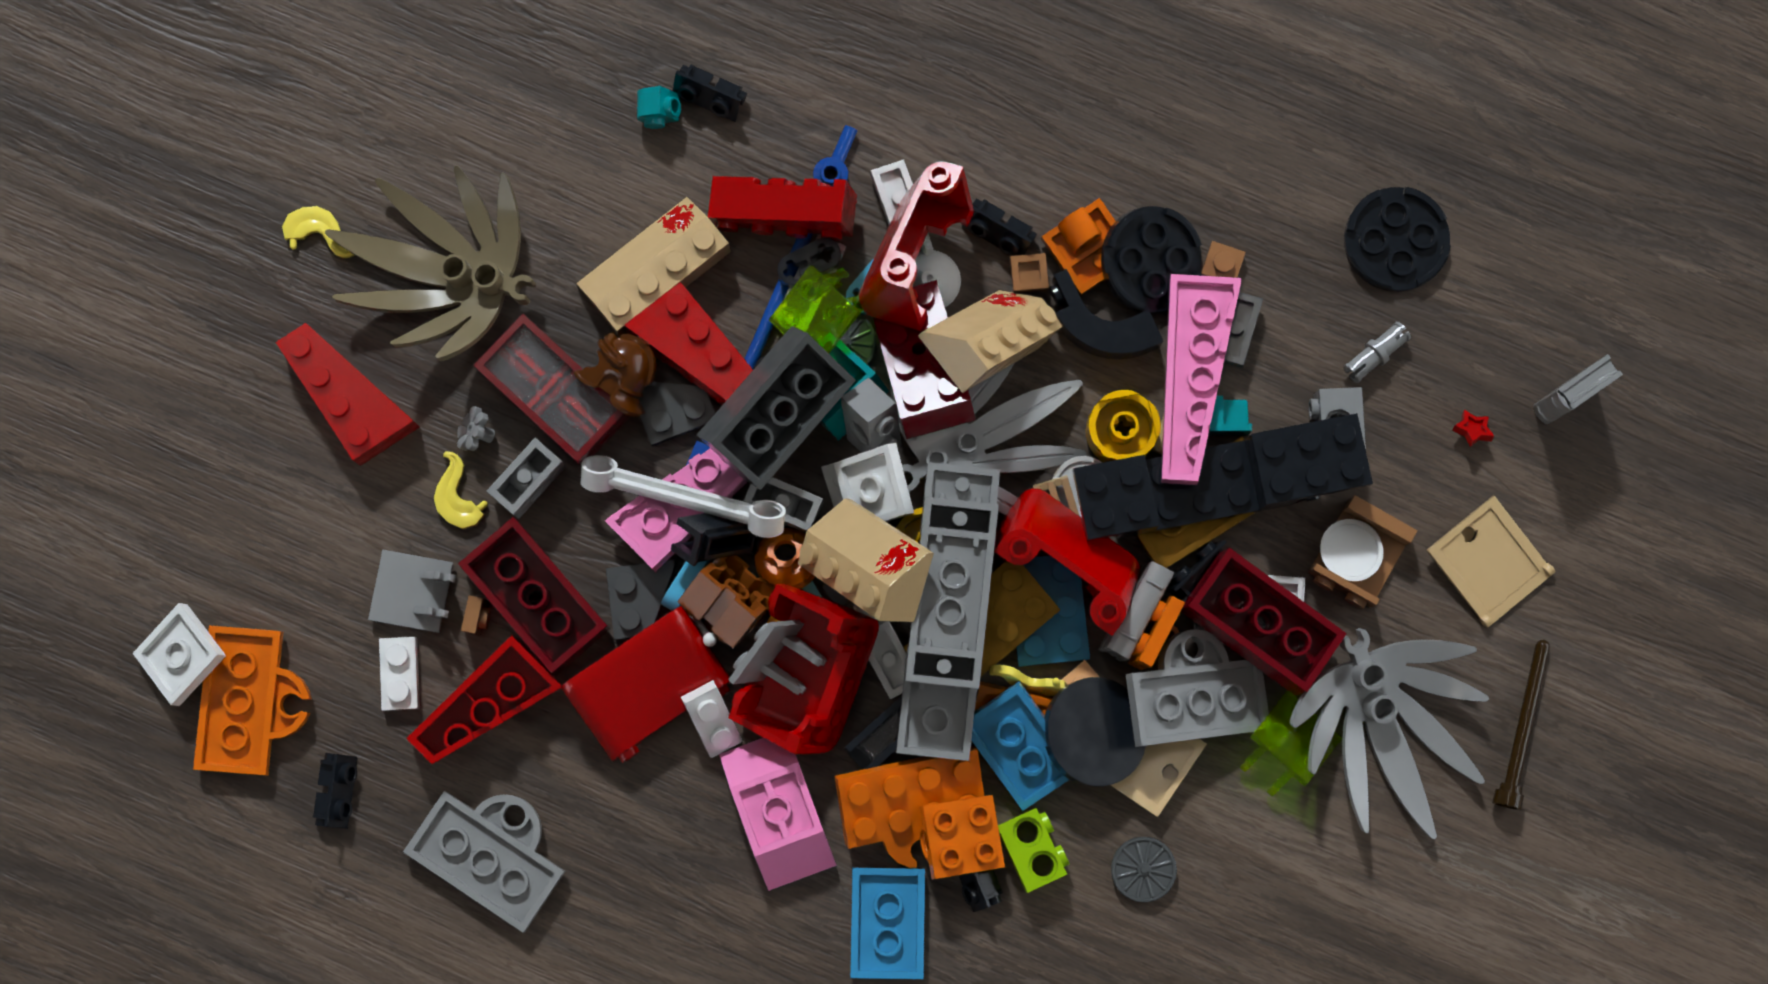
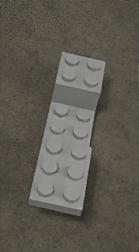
[896,462,1000,761]

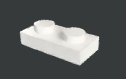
[379,637,420,711]
[681,680,743,758]

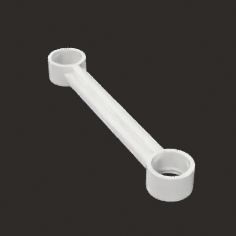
[580,455,786,538]

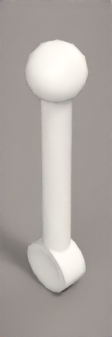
[690,616,717,647]

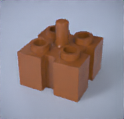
[677,555,775,648]

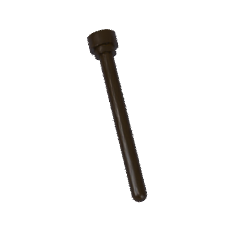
[1492,640,1550,810]

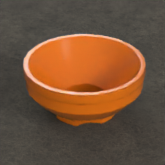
[755,528,816,589]

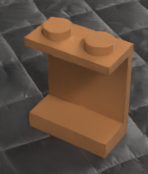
[1308,495,1418,609]

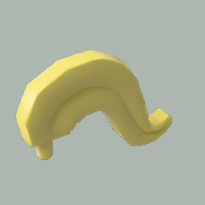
[282,206,355,258]
[434,451,488,529]
[989,665,1068,696]

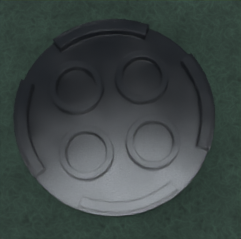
[1344,187,1451,292]
[1101,206,1202,313]
[1044,677,1146,787]

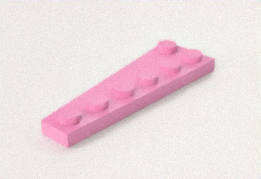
[1161,274,1241,485]
[605,448,747,572]

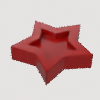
[1452,410,1494,447]

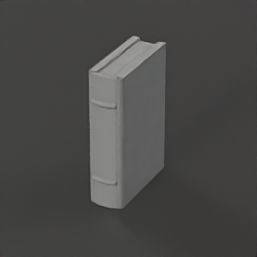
[1533,354,1623,425]
[1098,561,1174,662]

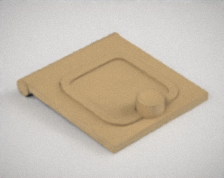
[1426,496,1556,628]
[1110,688,1207,817]

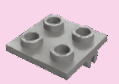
[368,549,456,633]
[728,620,827,695]

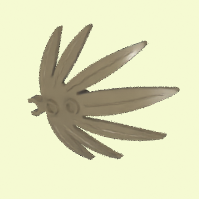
[325,165,536,361]

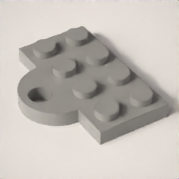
[1126,629,1271,747]
[403,791,566,933]

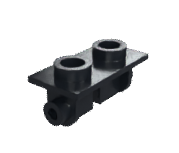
[672,64,747,122]
[961,198,1037,256]
[1167,540,1227,602]
[312,753,358,829]
[959,870,1003,912]

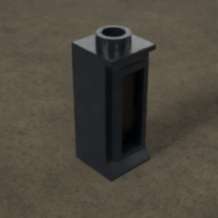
[670,513,762,566]

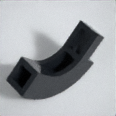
[1049,269,1164,360]

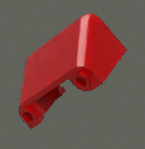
[858,162,974,331]
[994,488,1140,636]
[728,584,879,754]
[561,606,731,763]

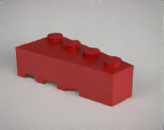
[708,176,857,241]
[624,282,753,405]
[275,323,420,466]
[406,635,562,764]

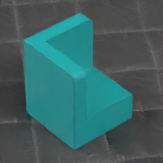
[1208,396,1252,436]

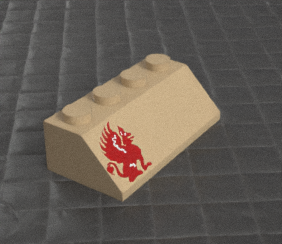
[576,197,731,338]
[918,290,1063,393]
[798,499,934,622]

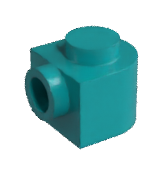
[637,86,681,129]

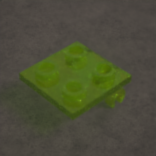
[769,265,863,353]
[1239,691,1342,797]

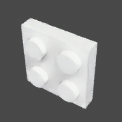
[833,443,914,522]
[133,603,226,706]

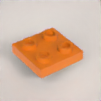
[1041,198,1116,297]
[1128,596,1185,670]
[920,795,1005,880]

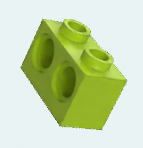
[998,808,1070,893]

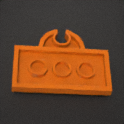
[193,625,312,776]
[834,745,984,868]

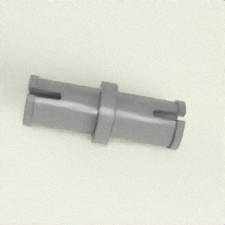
[1343,321,1411,383]

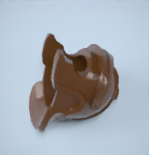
[573,332,656,417]

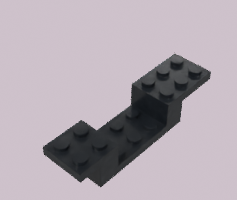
[1072,413,1373,541]

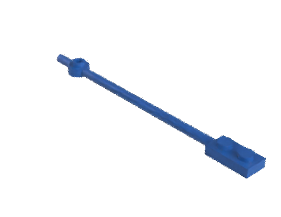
[686,125,857,465]

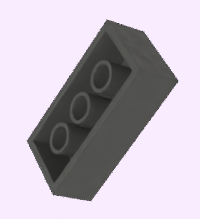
[697,326,856,490]

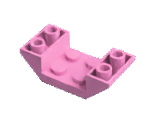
[719,738,837,891]

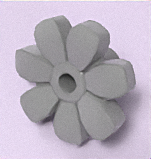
[457,406,495,451]

